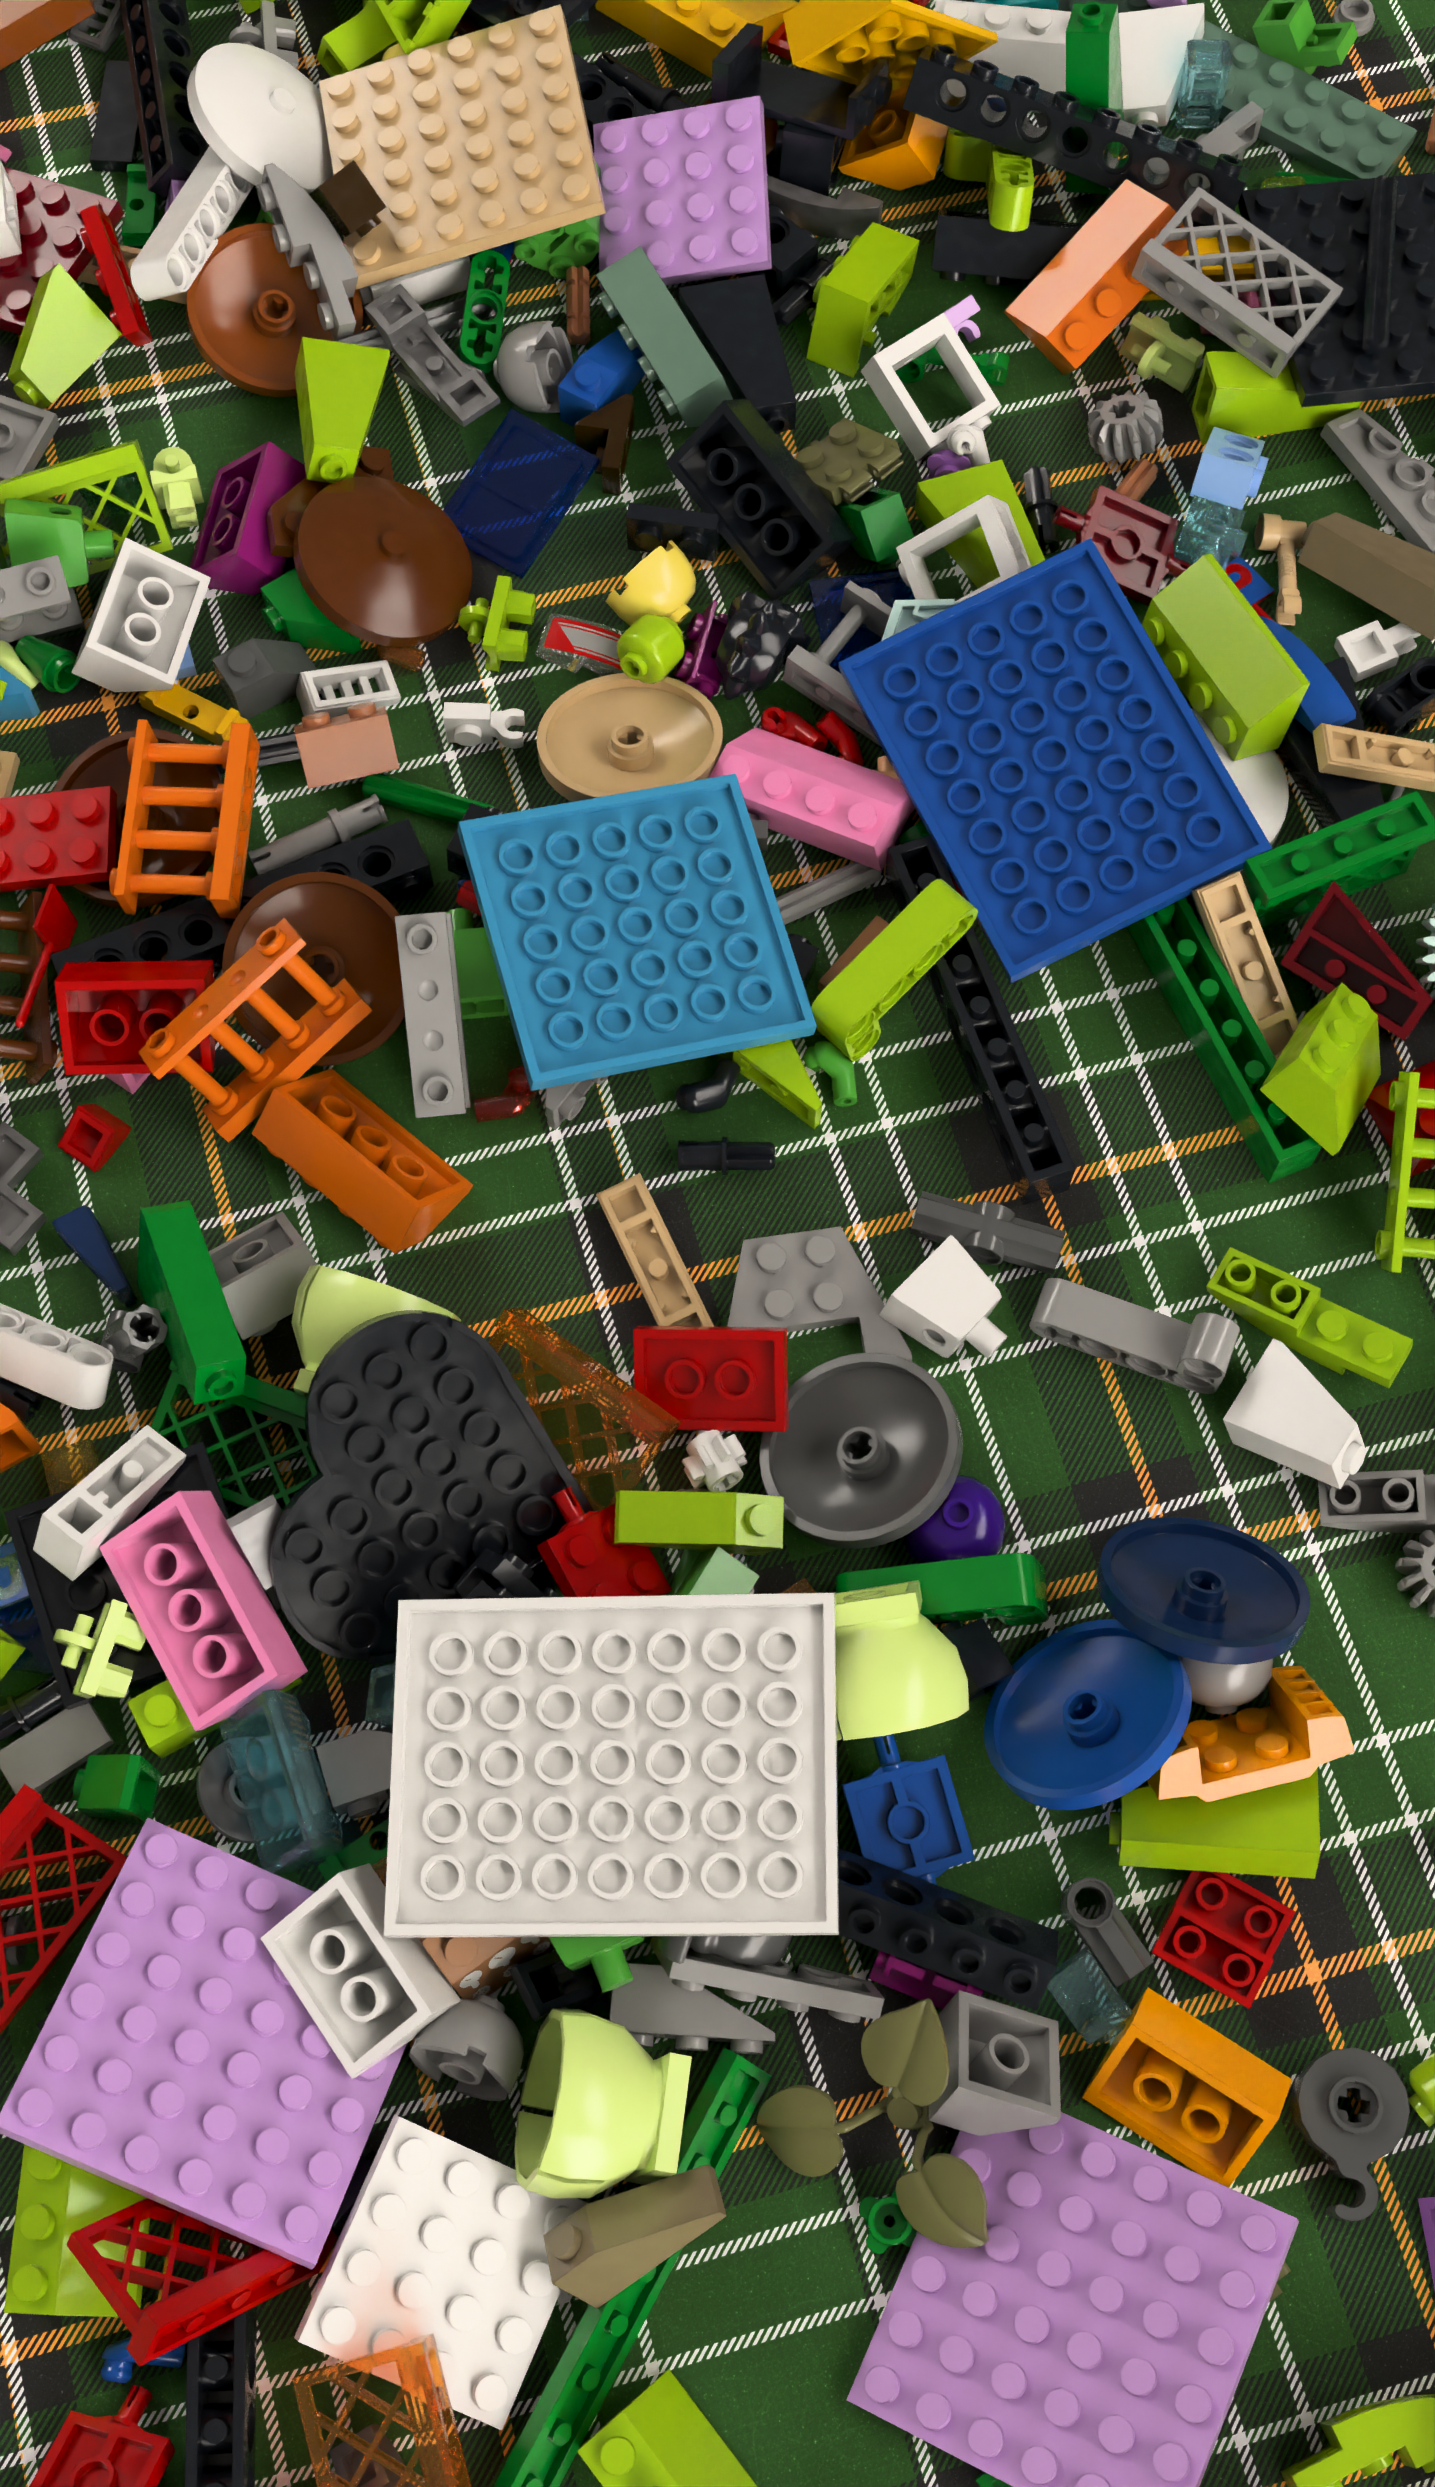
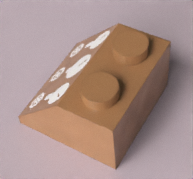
[419,1937,554,2000]

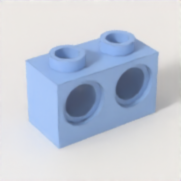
[1190,427,1269,511]

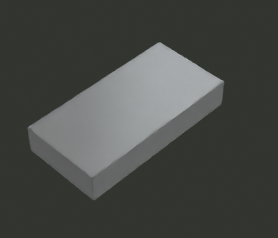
[0,1702,115,1795]

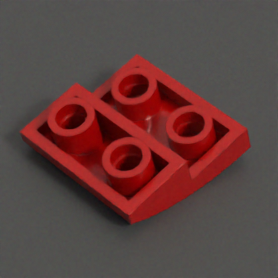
[1151,1870,1296,2009]

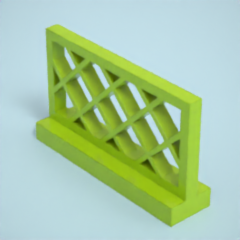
[0,439,174,575]

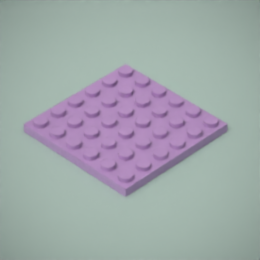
[0,1817,407,2270]
[847,2112,1299,2487]

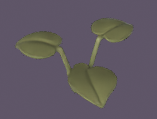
[757,1998,989,2248]

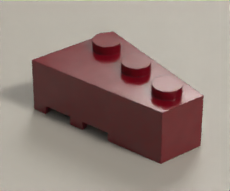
[1280,881,1434,1041]

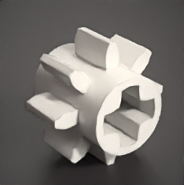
[682,1430,747,1492]

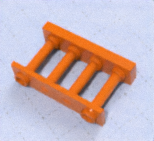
[109,719,260,919]
[139,917,373,1143]

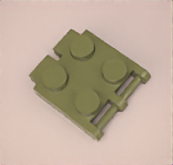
[796,418,904,506]

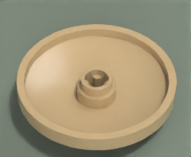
[537,673,723,802]

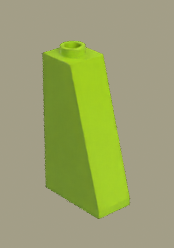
[294,337,390,483]
[1192,351,1365,445]
[915,459,1045,588]
[1109,1768,1321,1879]

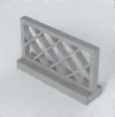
[1131,187,1343,379]

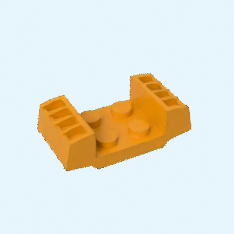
[1147,1666,1355,1802]

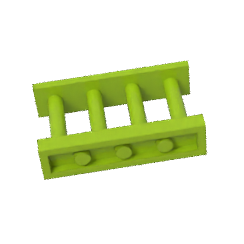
[1375,1071,1435,1273]

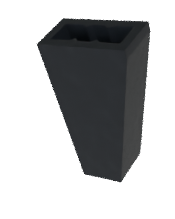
[679,274,796,434]
[1275,657,1384,828]

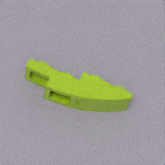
[1206,1247,1413,1388]
[1280,2394,1435,2487]

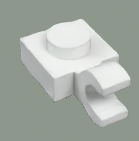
[1334,620,1421,683]
[443,702,525,749]

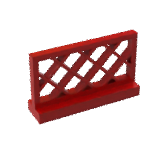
[0,1784,127,2034]
[66,2198,338,2367]

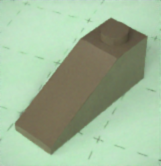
[543,2164,726,2309]

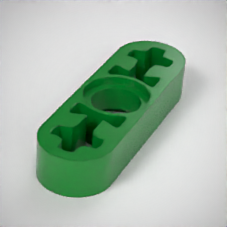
[457,250,510,374]

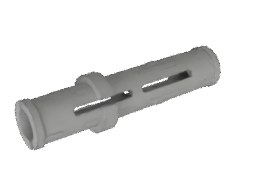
[247,794,388,875]

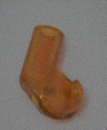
[375,644,426,673]

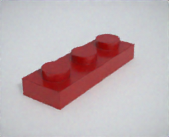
[80,205,153,348]

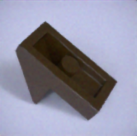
[574,394,635,495]

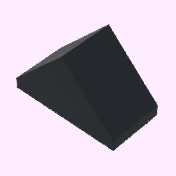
[509,1951,605,2028]

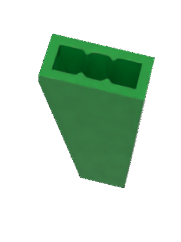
[1066,1,1123,194]
[137,1200,247,1405]

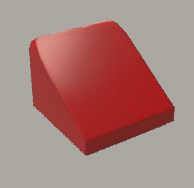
[57,1104,132,1172]

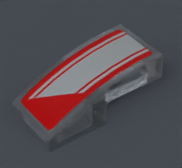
[535,613,624,676]

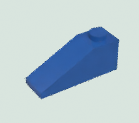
[558,329,644,426]

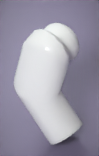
[947,424,990,468]

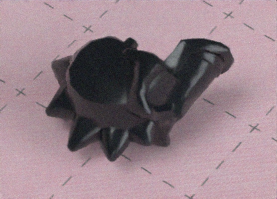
[715,591,811,700]

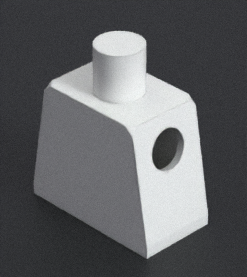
[879,1235,1008,1359]

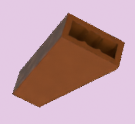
[0,0,96,70]

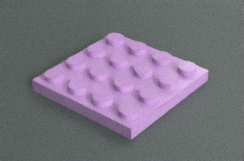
[593,95,772,291]

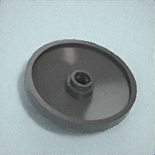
[759,1353,963,1549]

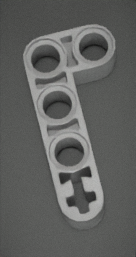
[1029,1278,1240,1394]

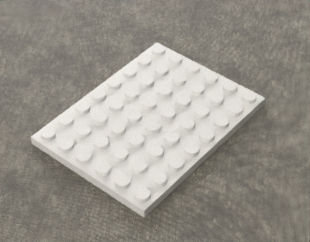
[384,1593,839,1938]

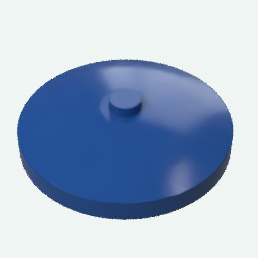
[984,1619,1192,1810]

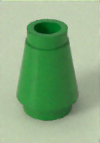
[15,635,81,693]

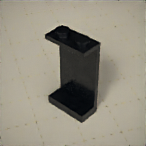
[711,23,892,140]

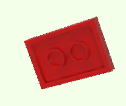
[0,786,117,892]
[633,1326,789,1432]

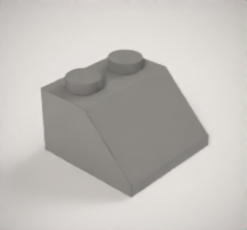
[209,1211,317,1340]
[929,1990,1061,2136]

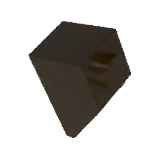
[309,160,386,238]

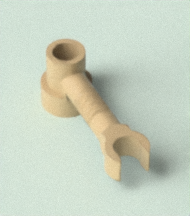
[1254,513,1307,626]

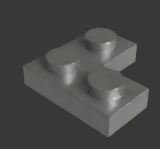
[0,1121,48,1256]

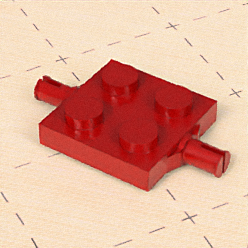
[537,1486,672,1597]
[29,2385,176,2487]

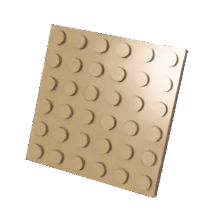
[319,4,606,290]

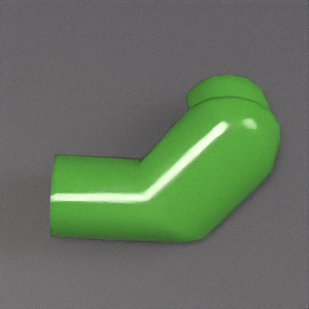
[804,1041,857,1107]

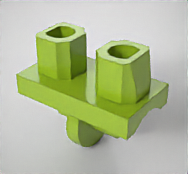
[458,575,536,672]

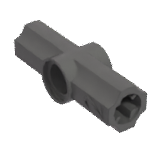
[910,1191,1066,1275]

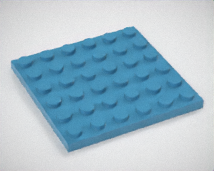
[457,774,817,1091]

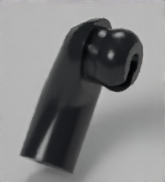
[675,1058,741,1113]

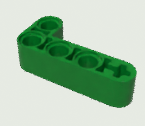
[835,1553,1049,1626]

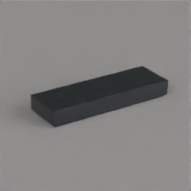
[89,60,140,172]

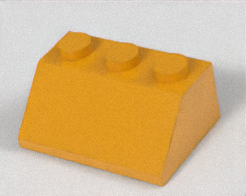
[1082,1987,1292,2187]

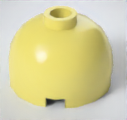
[606,540,696,626]

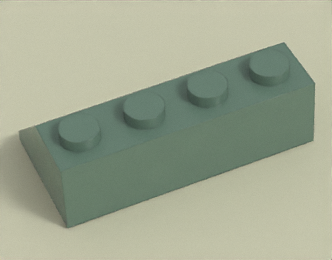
[596,246,733,427]

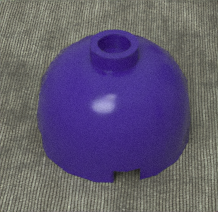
[903,1475,1006,1564]

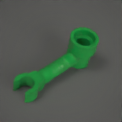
[895,328,1010,386]

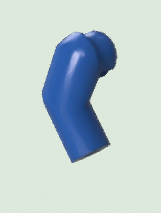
[101,2336,186,2383]

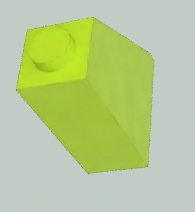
[7,263,122,409]

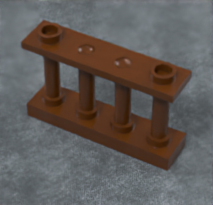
[0,891,58,1084]

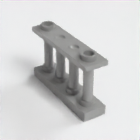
[0,555,85,646]
[783,580,892,746]
[395,912,471,1118]

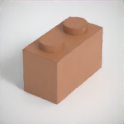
[294,702,400,789]

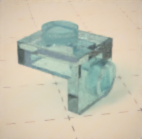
[1047,1948,1133,2045]

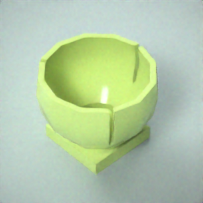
[291,1265,461,1397]
[834,1580,969,1741]
[514,2008,692,2198]

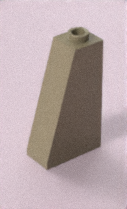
[1298,512,1435,641]

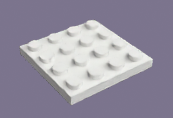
[294,2114,588,2430]

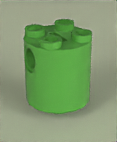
[514,161,600,279]

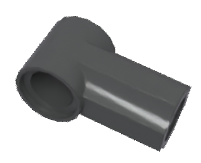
[100,1304,168,1373]
[1059,1878,1154,1988]

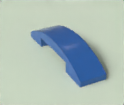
[1260,616,1356,734]

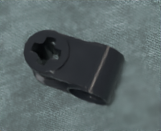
[1360,656,1435,737]

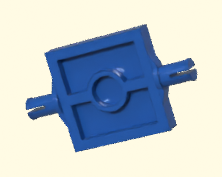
[840,1734,975,1885]

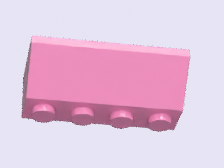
[709,727,914,871]
[99,1491,308,1731]

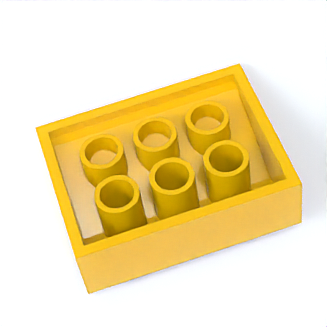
[595,0,798,79]
[783,0,998,91]

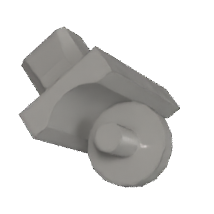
[229,0,299,70]

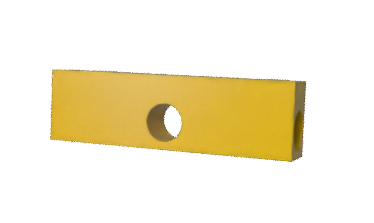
[138,683,249,745]

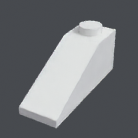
[33,1425,186,1581]

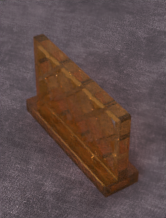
[489,1307,681,1511]
[292,2333,471,2487]

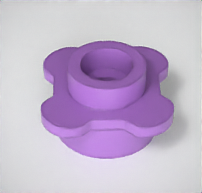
[924,449,971,481]

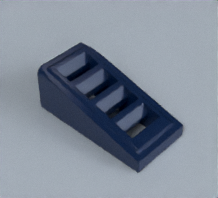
[52,1205,137,1307]

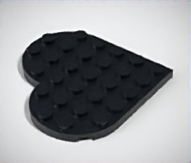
[270,1310,594,1664]

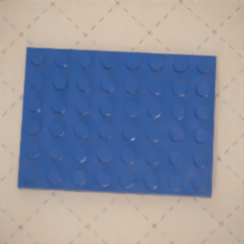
[838,538,1272,983]

